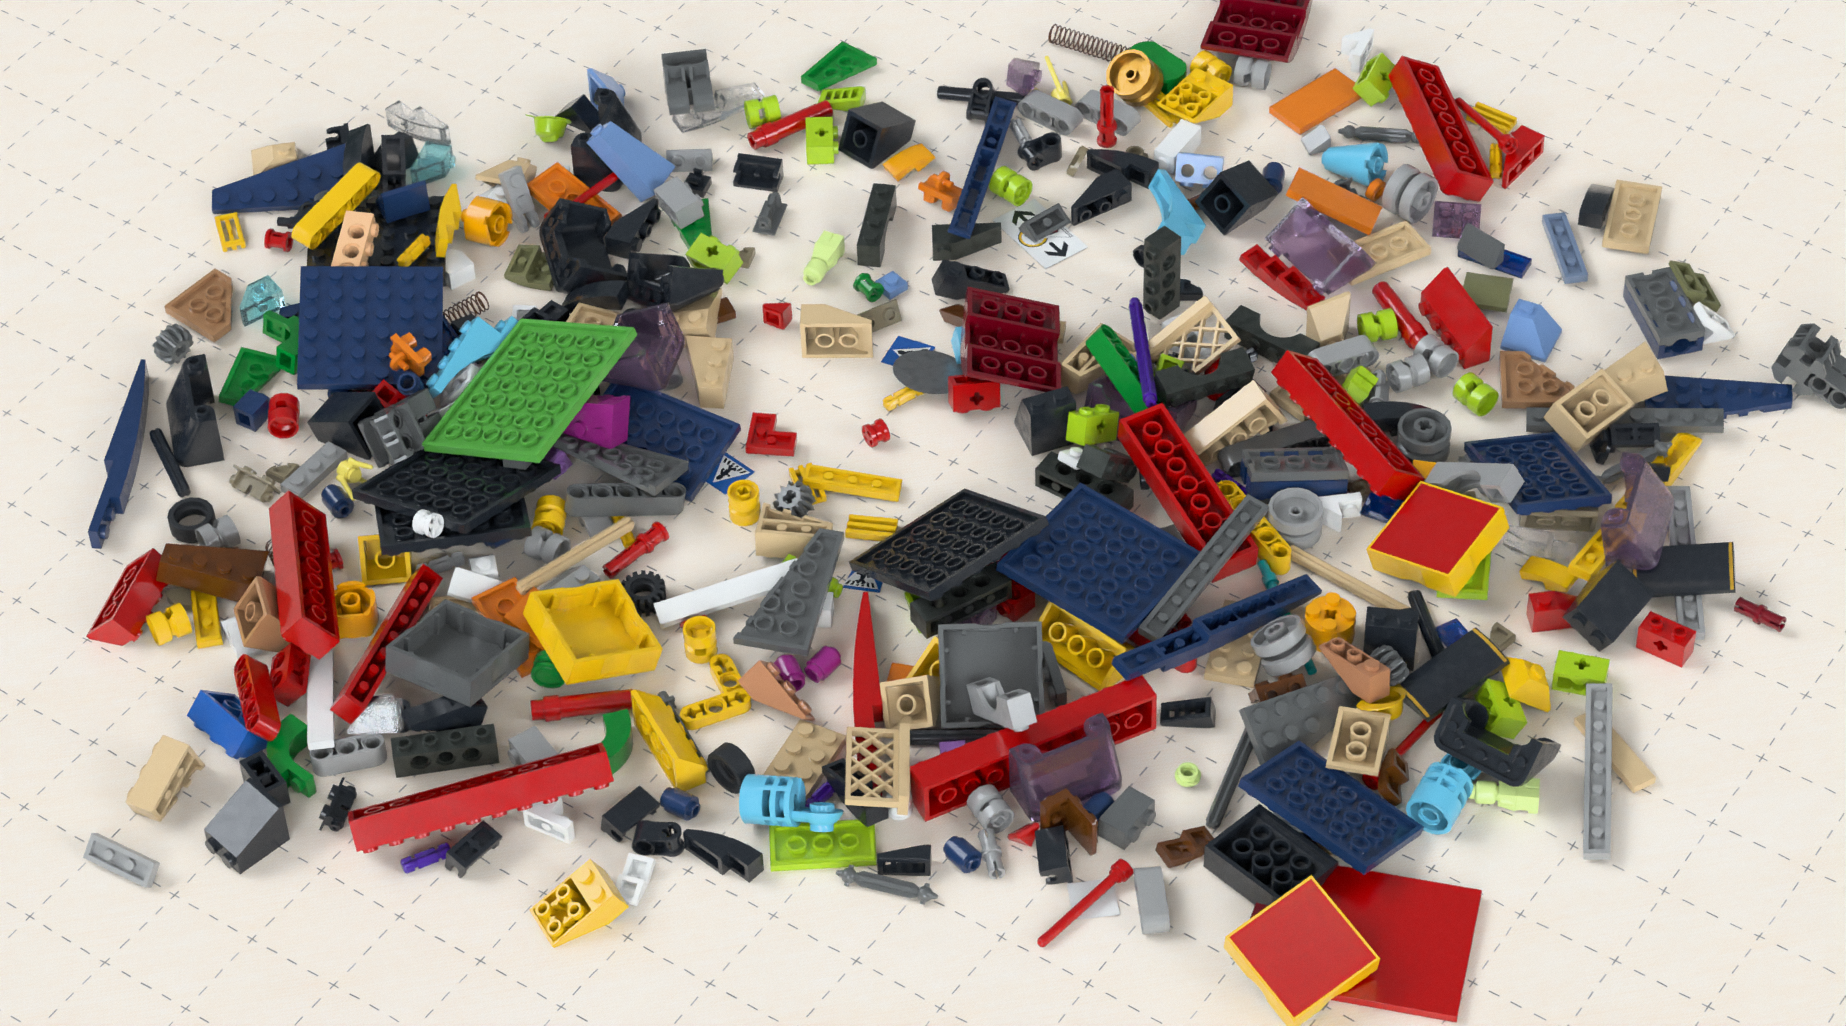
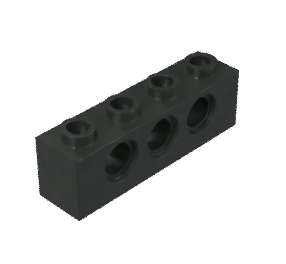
[1143,226,1181,320]
[1035,451,1134,511]
[910,562,1012,639]
[391,723,500,778]

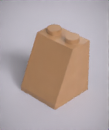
[233,576,297,653]

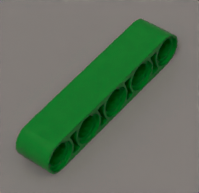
[1086,324,1171,414]

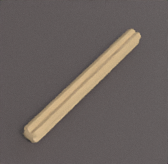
[516,517,635,595]
[1290,545,1410,609]

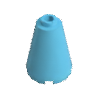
[1321,142,1388,187]

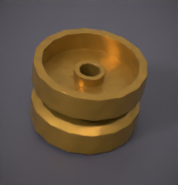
[1106,49,1163,107]

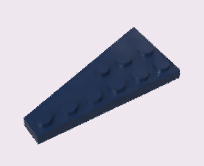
[212,143,346,214]
[1645,375,1793,419]

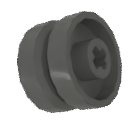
[1396,408,1452,464]

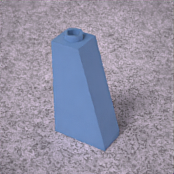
[587,121,675,202]

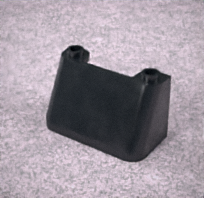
[571,88,642,192]
[539,198,627,294]
[626,252,724,312]
[166,354,225,467]
[1434,697,1561,787]

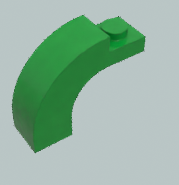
[263,310,299,375]
[602,709,633,774]
[266,714,317,798]

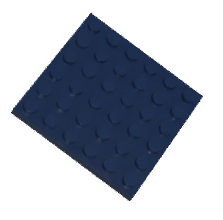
[297,266,443,390]
[996,483,1201,644]

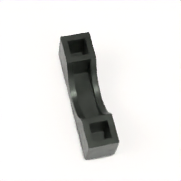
[857,183,897,267]
[1224,305,1320,363]
[1154,347,1255,407]

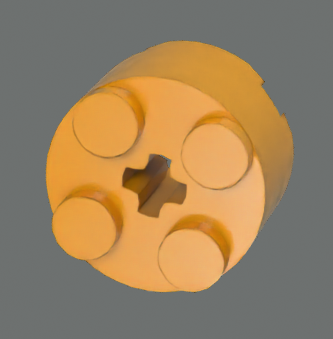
[461,196,513,247]
[334,581,379,639]
[1305,592,1356,652]

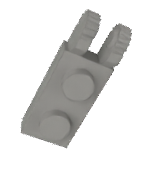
[498,166,540,233]

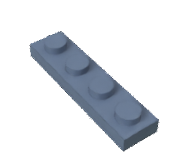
[1542,212,1588,284]

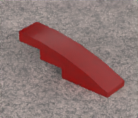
[1239,244,1326,311]

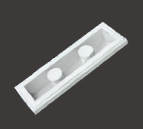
[447,567,504,603]

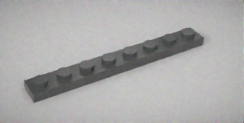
[1526,407,1724,433]
[1138,494,1269,641]

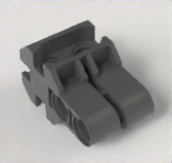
[661,49,715,115]
[1771,323,1846,409]
[358,388,442,468]

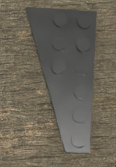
[553,433,689,496]
[733,528,844,656]
[1239,675,1363,765]

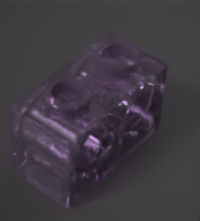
[1432,201,1481,239]

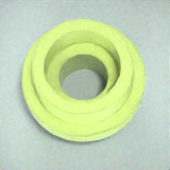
[1175,762,1201,787]

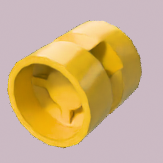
[1190,50,1232,82]
[727,480,761,526]
[531,495,567,535]
[146,603,192,646]
[683,616,718,664]

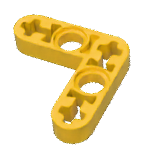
[680,654,751,730]

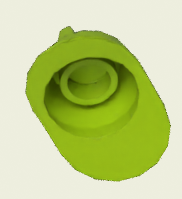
[525,114,571,143]

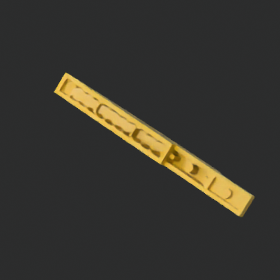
[1567,433,1702,581]

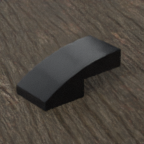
[518,300,570,322]

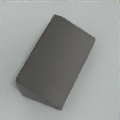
[1018,203,1071,243]
[1457,223,1505,269]

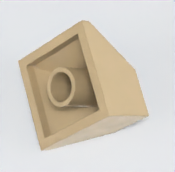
[251,142,298,175]
[475,157,537,186]
[1306,291,1351,347]
[880,675,941,730]

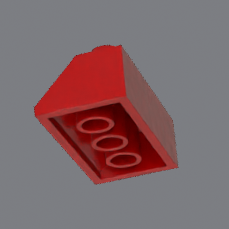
[1418,267,1493,369]
[86,548,169,646]

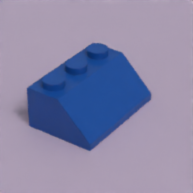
[187,690,268,759]

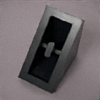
[555,94,600,133]

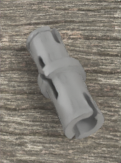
[978,828,1005,879]

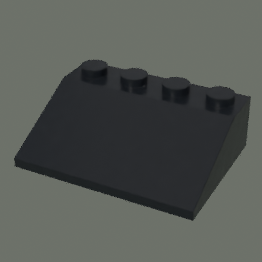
[1203,804,1339,906]

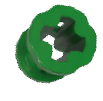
[853,273,884,302]

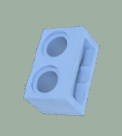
[1175,152,1224,188]

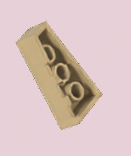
[1184,380,1288,467]

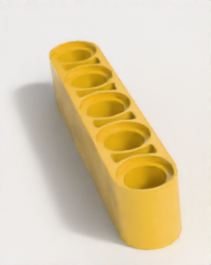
[292,162,381,250]
[1217,480,1291,575]

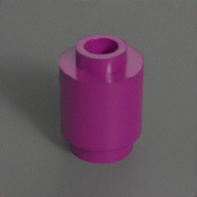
[804,646,841,683]
[774,654,805,691]

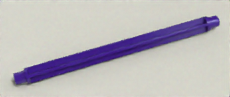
[1128,297,1157,408]

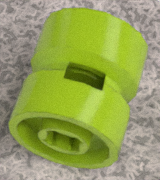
[744,95,781,129]
[989,166,1033,206]
[1357,308,1398,342]
[1452,372,1499,417]

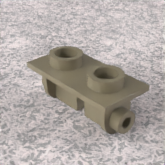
[857,299,902,333]
[229,464,281,503]

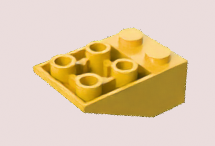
[1157,68,1233,123]
[530,859,629,948]

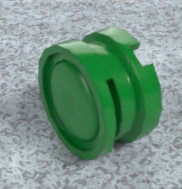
[531,650,565,689]

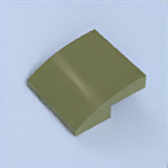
[504,244,554,291]
[1668,260,1721,312]
[1463,272,1514,313]

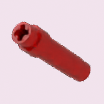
[747,100,833,150]
[1372,281,1429,350]
[530,689,633,722]

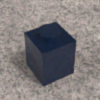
[233,389,270,432]

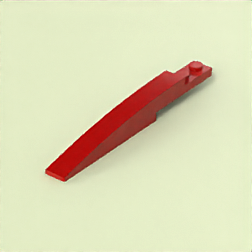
[853,591,883,797]

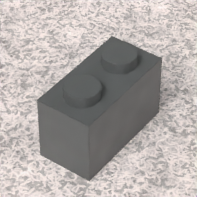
[1098,786,1156,850]

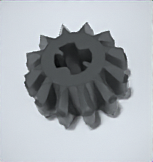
[153,323,194,365]
[773,481,816,518]
[1369,645,1409,686]

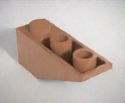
[1319,637,1390,704]
[738,660,815,721]

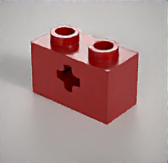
[948,375,1001,413]
[1636,611,1696,668]

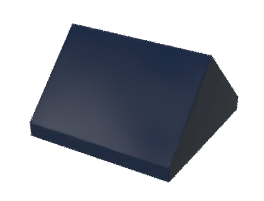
[375,180,430,223]

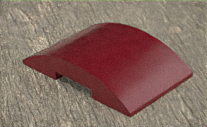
[1200,0,1313,63]
[960,287,1061,392]

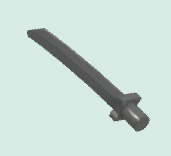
[657,691,710,773]

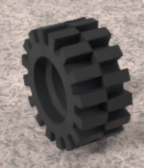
[621,570,666,617]

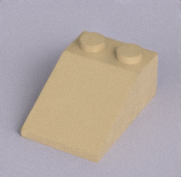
[661,288,722,349]
[800,304,873,358]
[1543,369,1635,453]
[1326,706,1391,776]

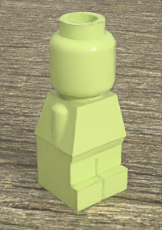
[803,230,845,285]
[1469,778,1540,814]

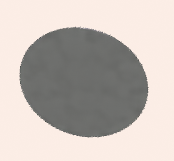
[893,350,964,394]

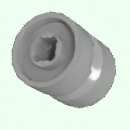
[1233,56,1272,90]
[1413,334,1459,378]
[1386,353,1431,393]
[195,515,241,548]
[524,526,571,564]
[967,784,1014,834]

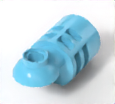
[1406,753,1482,835]
[739,774,844,832]

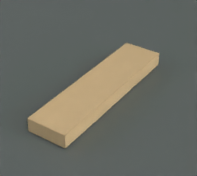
[1574,713,1656,793]

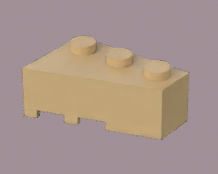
[1061,323,1135,394]
[685,336,734,409]
[1604,341,1668,404]
[755,503,833,559]
[125,735,205,822]

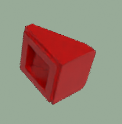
[762,303,792,330]

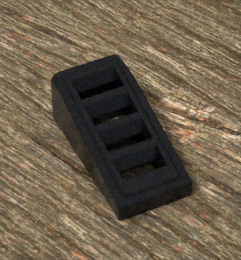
[1160,697,1216,728]
[877,844,932,876]

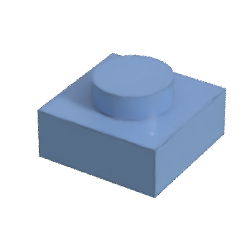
[875,271,908,300]

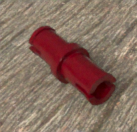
[1734,597,1787,632]

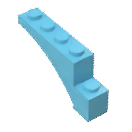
[1148,169,1206,255]
[426,316,518,399]

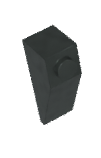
[932,222,1002,261]

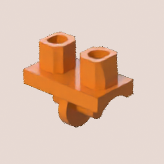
[918,171,962,212]
[389,332,432,377]

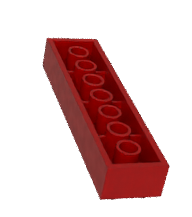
[1388,56,1494,202]
[1271,350,1425,501]
[1118,403,1259,583]
[269,490,340,660]

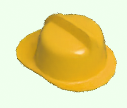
[1356,686,1406,721]

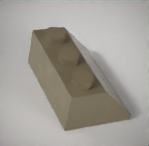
[1519,506,1599,532]

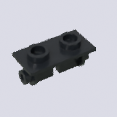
[319,777,357,832]

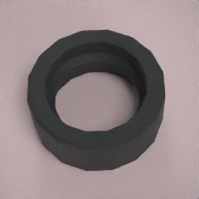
[167,497,216,543]
[707,742,755,794]

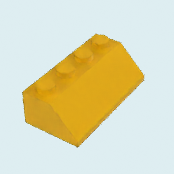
[1038,601,1135,691]
[630,689,708,791]

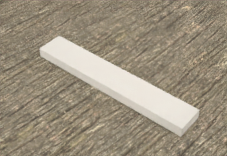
[654,558,798,629]
[307,648,335,750]

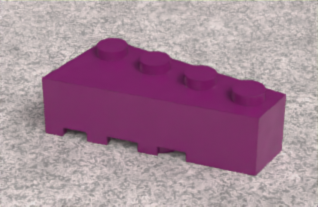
[563,394,630,449]

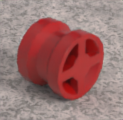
[861,418,890,448]

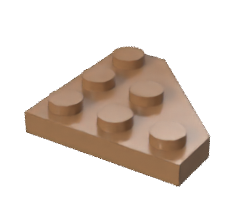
[164,268,233,343]
[1499,351,1575,409]

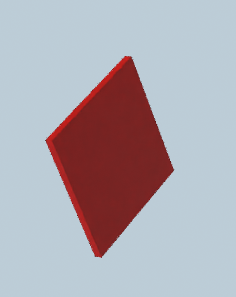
[1321,865,1482,1022]

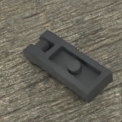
[1042,641,1067,707]

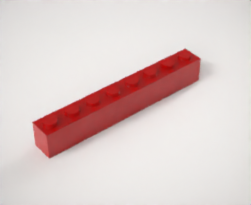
[330,563,443,725]

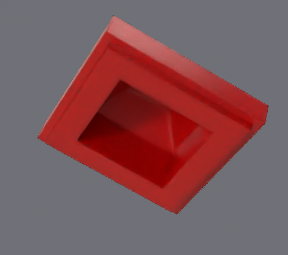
[1007,822,1040,847]

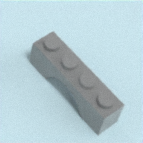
[1424,462,1525,503]
[966,677,1037,732]

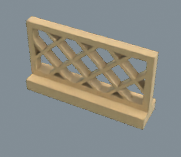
[1133,295,1241,375]
[845,723,910,815]

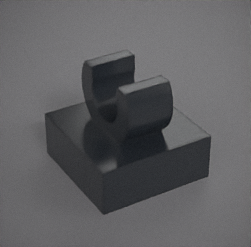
[684,168,712,198]

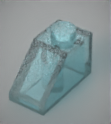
[410,141,456,184]
[239,275,285,327]

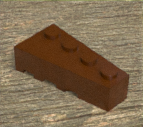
[156,543,269,602]

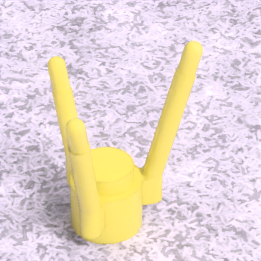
[1030,56,1073,105]
[336,457,373,501]

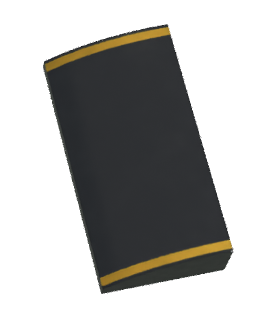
[1631,542,1736,598]
[1395,627,1510,722]

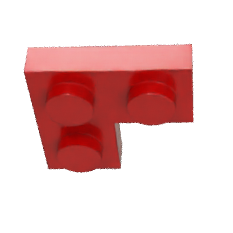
[745,412,797,457]

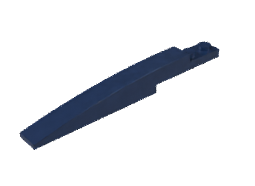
[948,96,1017,239]
[88,359,149,549]
[1111,574,1322,681]

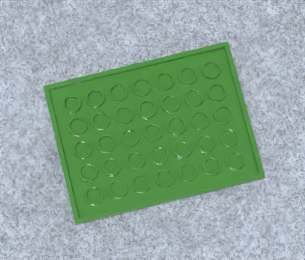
[422,319,637,463]

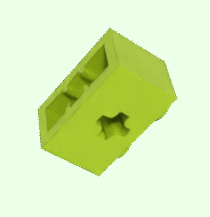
[1352,52,1395,107]
[806,117,838,165]
[685,233,743,284]
[1066,404,1119,446]
[1552,650,1610,696]
[1474,679,1527,739]

